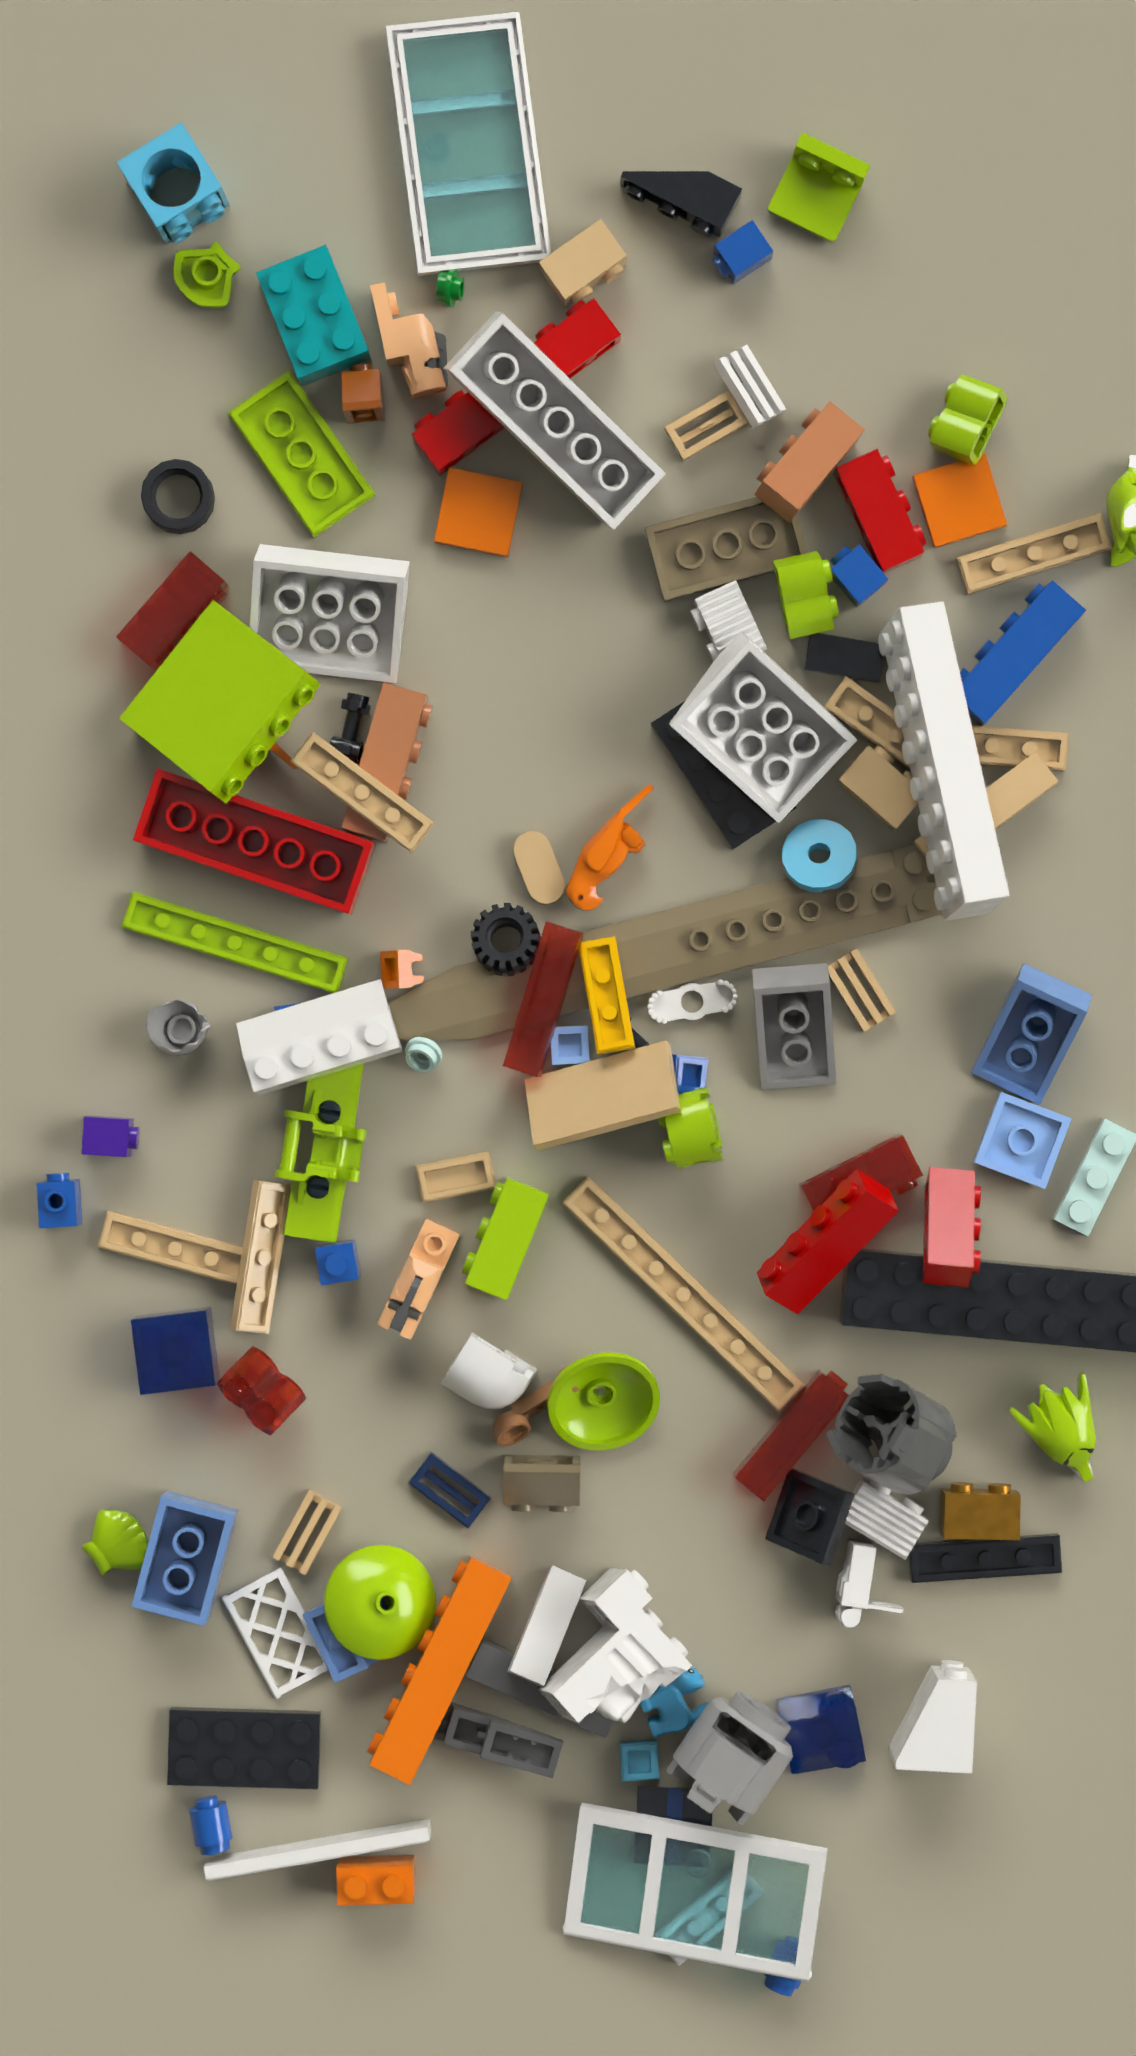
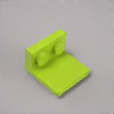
[768,132,871,243]

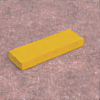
[578,936,635,1055]

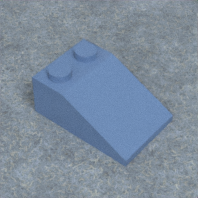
[971,963,1092,1105]

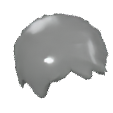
[146,1000,211,1056]

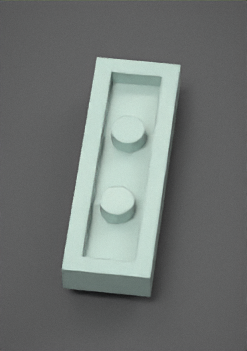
[1052,1118,1136,1236]

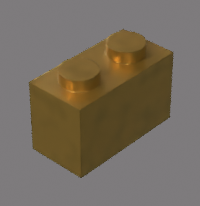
[940,1482,1021,1540]

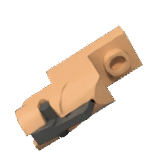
[370,282,448,398]
[377,1218,460,1339]

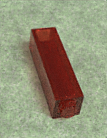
[733,1369,849,1502]

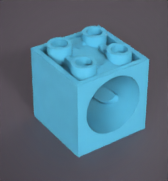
[116,122,229,245]

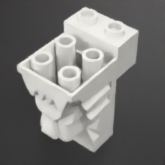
[538,1568,692,1723]

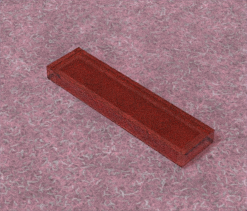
[503,921,584,1077]

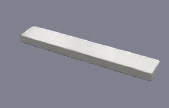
[204,1819,431,1881]

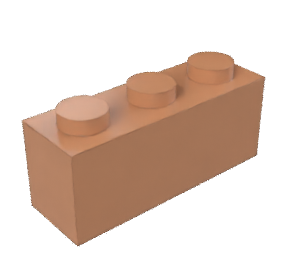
[754,401,865,523]

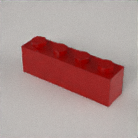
[756,1169,899,1315]

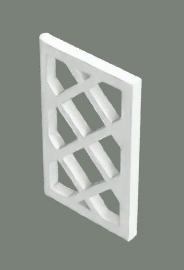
[221,1567,328,1699]

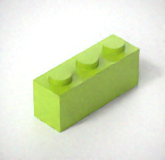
[461,1177,549,1300]

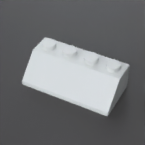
[236,979,403,1096]

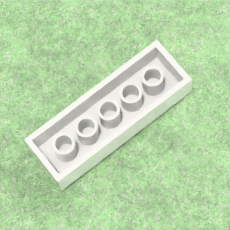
[444,312,666,530]

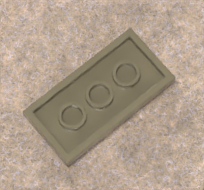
[644,497,808,602]

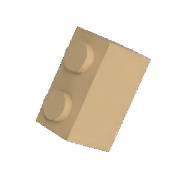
[539,219,627,307]
[836,745,918,831]

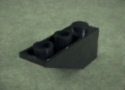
[620,171,742,238]

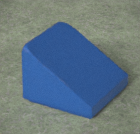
[672,1054,708,1093]

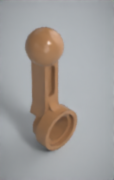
[492,1366,579,1447]

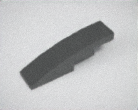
[433,1702,563,1778]

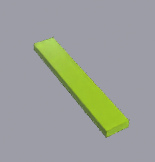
[121,891,349,993]

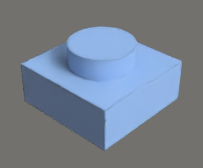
[550,1026,590,1065]

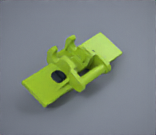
[274,1064,367,1243]

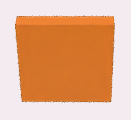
[912,453,1007,549]
[434,467,523,558]

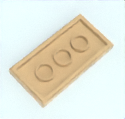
[524,1040,681,1151]

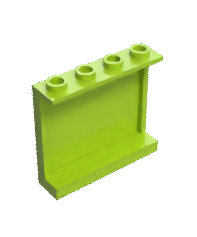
[119,600,321,804]

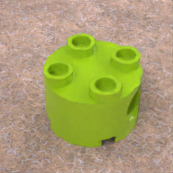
[658,1087,724,1170]

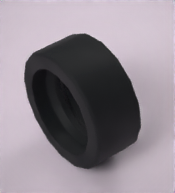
[141,459,215,534]

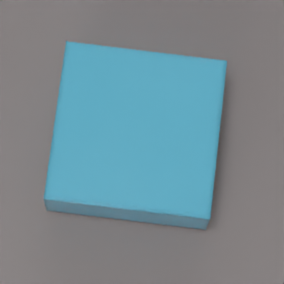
[620,1739,659,1781]

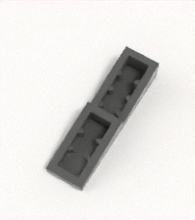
[466,1638,614,1738]

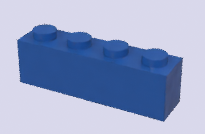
[960,580,1086,726]

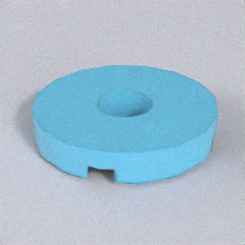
[782,819,857,893]

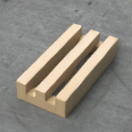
[664,390,749,462]
[828,948,896,1032]
[272,1489,342,1575]

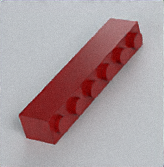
[411,298,621,476]

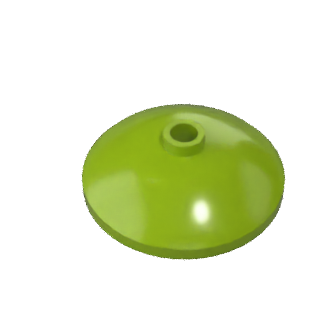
[547,1352,660,1451]
[324,1545,436,1660]

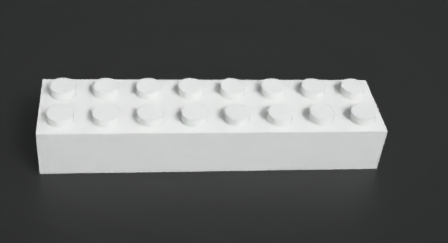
[878,601,1010,921]

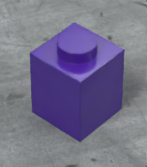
[81,1116,140,1157]

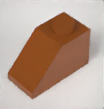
[342,364,385,424]

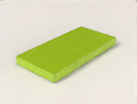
[228,370,376,539]

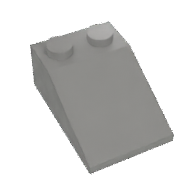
[752,963,836,1090]

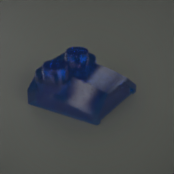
[776,1685,866,1774]

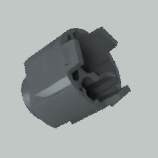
[826,1374,956,1494]

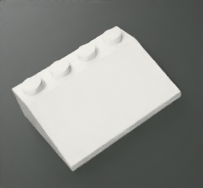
[250,544,410,683]
[669,631,857,823]

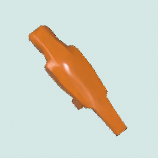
[566,784,653,911]

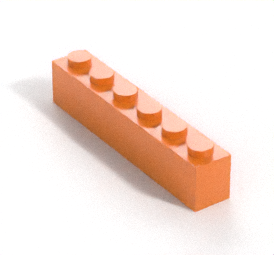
[366,1555,512,1785]

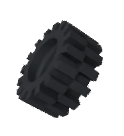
[471,903,541,976]

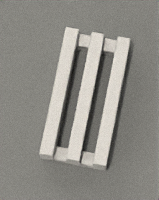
[714,345,786,428]

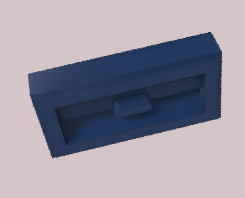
[408,1452,491,1528]

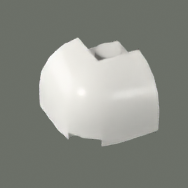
[440,1333,537,1409]

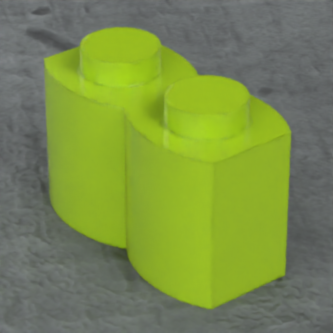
[928,374,1008,466]
[773,551,839,639]

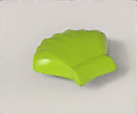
[174,241,241,308]
[81,1509,149,1576]

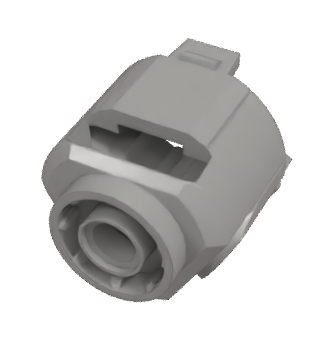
[667,1691,793,1826]

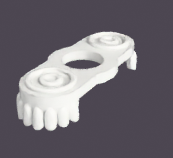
[647,979,737,1024]

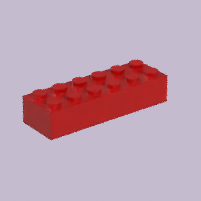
[133,768,376,915]

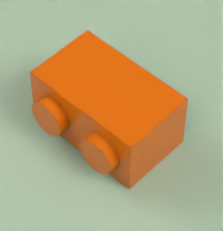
[336,1855,415,1906]

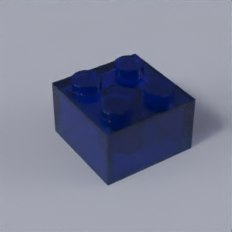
[131,1307,220,1395]

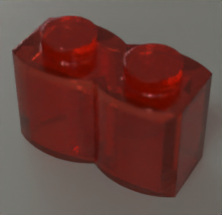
[217,1346,306,1436]

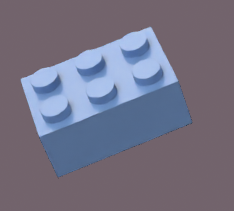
[131,1490,239,1626]

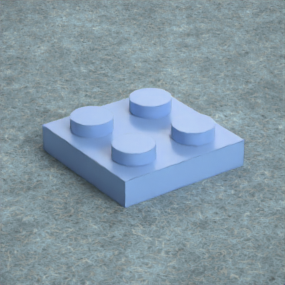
[973,1092,1072,1189]

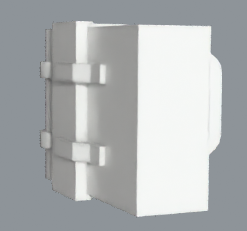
[835,1539,903,1628]

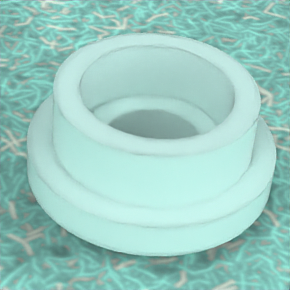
[405,1037,442,1073]

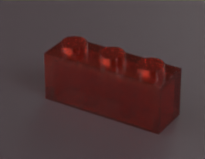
[116,551,228,670]
[799,1134,923,1211]

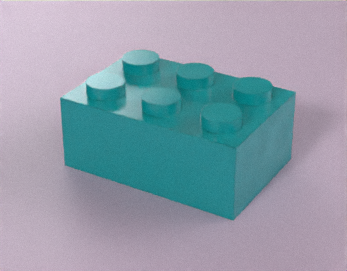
[256,245,371,387]

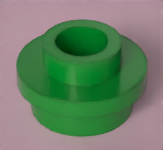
[436,269,464,308]

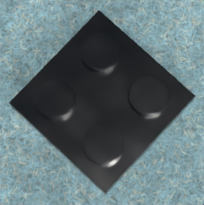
[765,1468,855,1566]

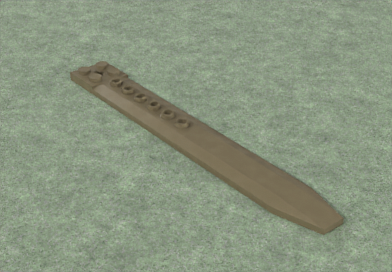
[388,844,942,1040]

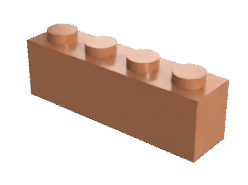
[341,682,433,842]

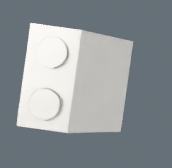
[889,1660,977,1774]

